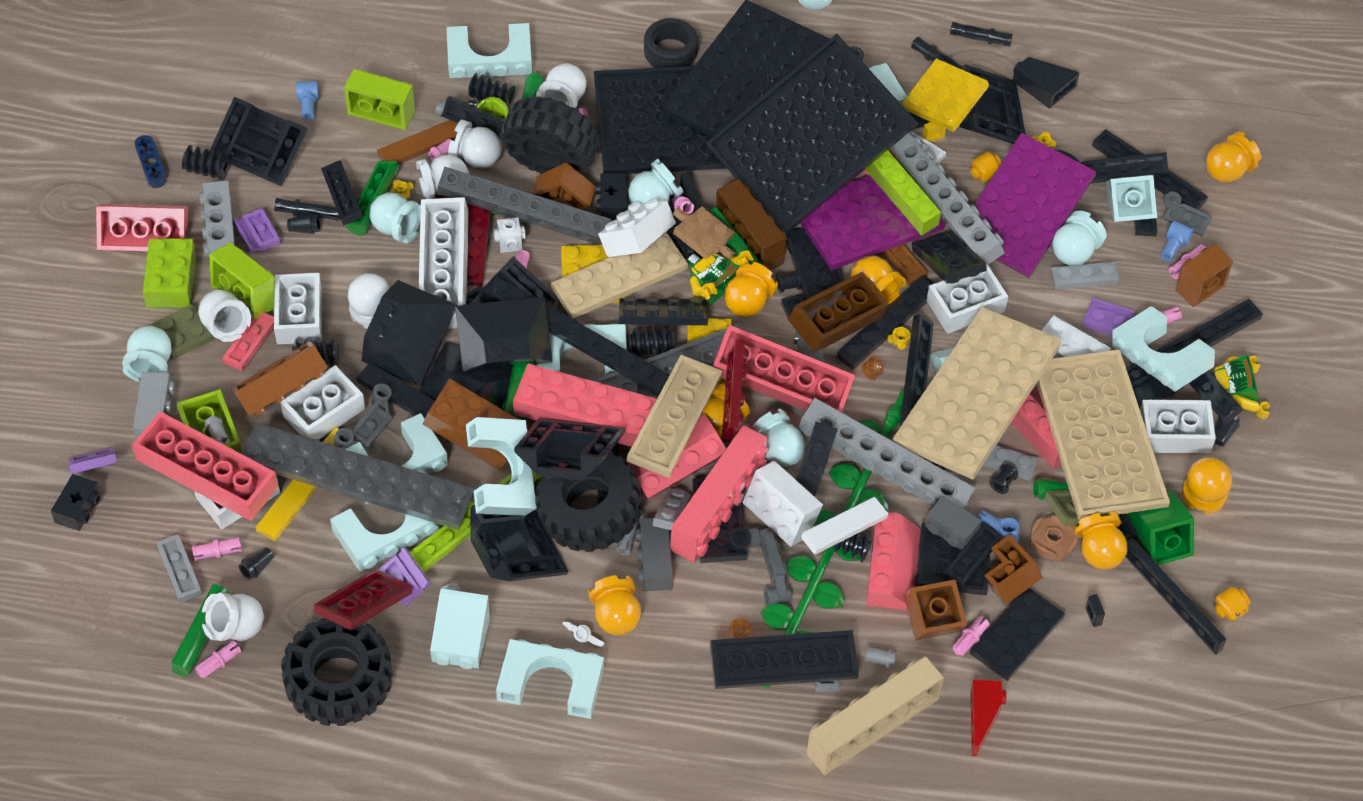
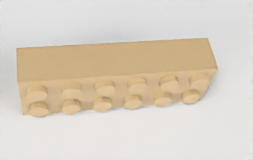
[807,656,944,776]

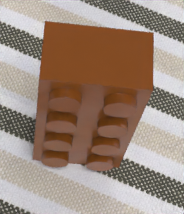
[232,341,328,417]
[422,379,528,471]

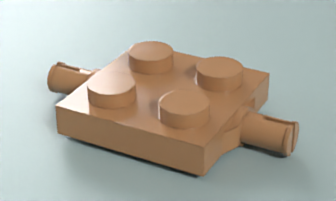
[673,207,735,260]

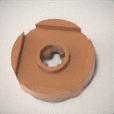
[1030,515,1078,562]

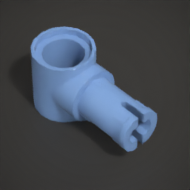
[296,81,319,120]
[1161,220,1194,262]
[977,511,1019,543]

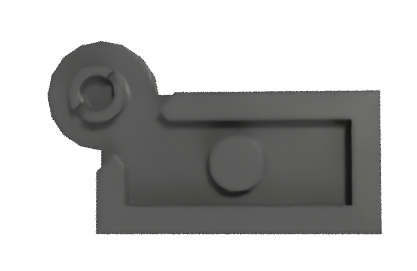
[1163,192,1212,237]

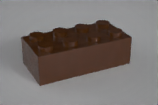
[716,179,787,271]
[788,271,889,353]

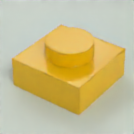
[922,122,946,142]

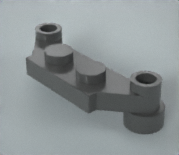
[334,384,393,450]
[747,528,791,606]

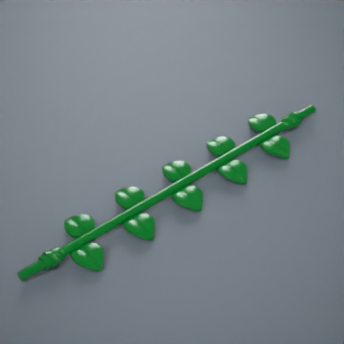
[760,391,904,689]

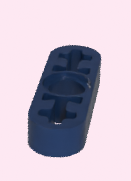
[134,135,167,188]

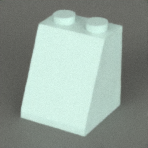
[430,589,490,669]

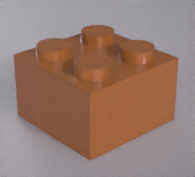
[1176,244,1233,308]
[904,580,967,641]

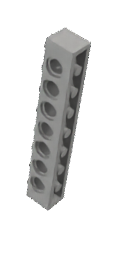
[889,133,1005,265]
[798,398,975,509]

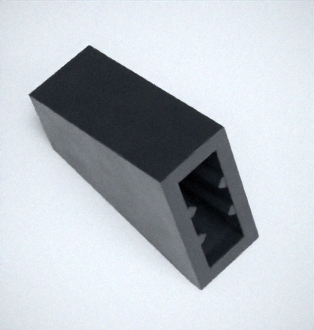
[1013,57,1080,109]

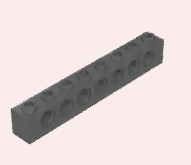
[437,166,611,245]

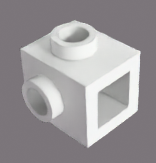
[493,218,525,253]

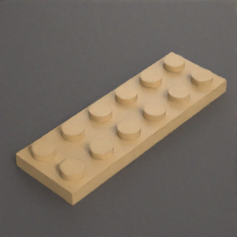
[551,233,688,319]
[627,355,723,478]

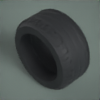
[644,18,698,68]

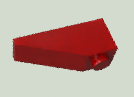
[970,680,1006,756]

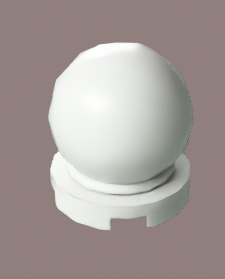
[536,63,587,108]
[448,120,502,169]
[416,155,469,199]
[347,273,390,329]
[198,289,251,342]
[202,593,265,641]

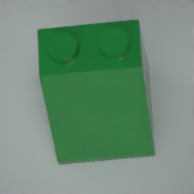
[1128,489,1194,565]

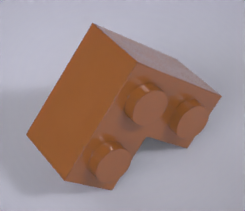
[532,163,596,210]
[984,534,1043,605]

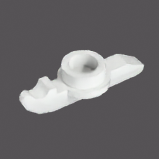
[563,621,605,647]

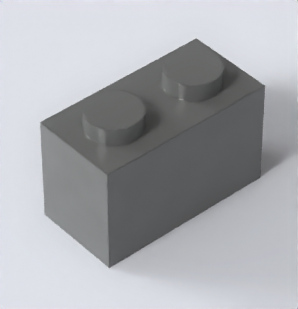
[925,496,981,550]

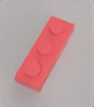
[222,312,274,372]

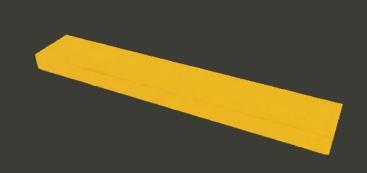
[255,427,339,542]

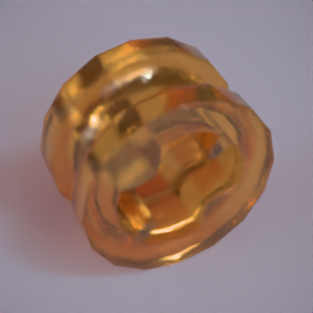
[861,358,884,380]
[729,618,751,639]

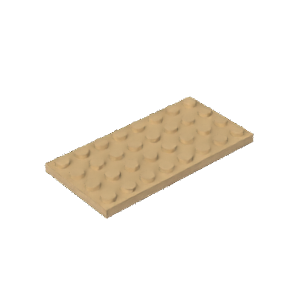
[892,307,1062,480]
[1037,349,1170,520]

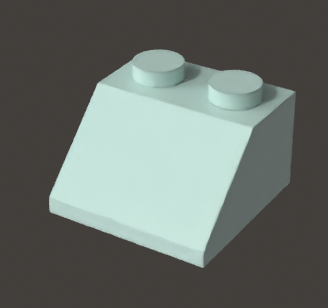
[1106,175,1157,222]

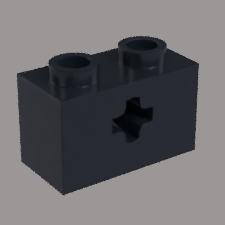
[596,173,627,221]
[51,474,102,531]

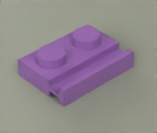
[233,208,280,256]
[1083,298,1135,336]
[69,447,117,474]
[379,548,432,606]

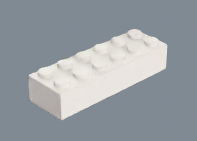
[419,198,468,328]

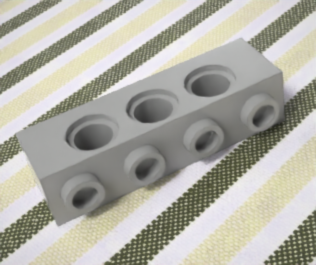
[199,180,236,259]

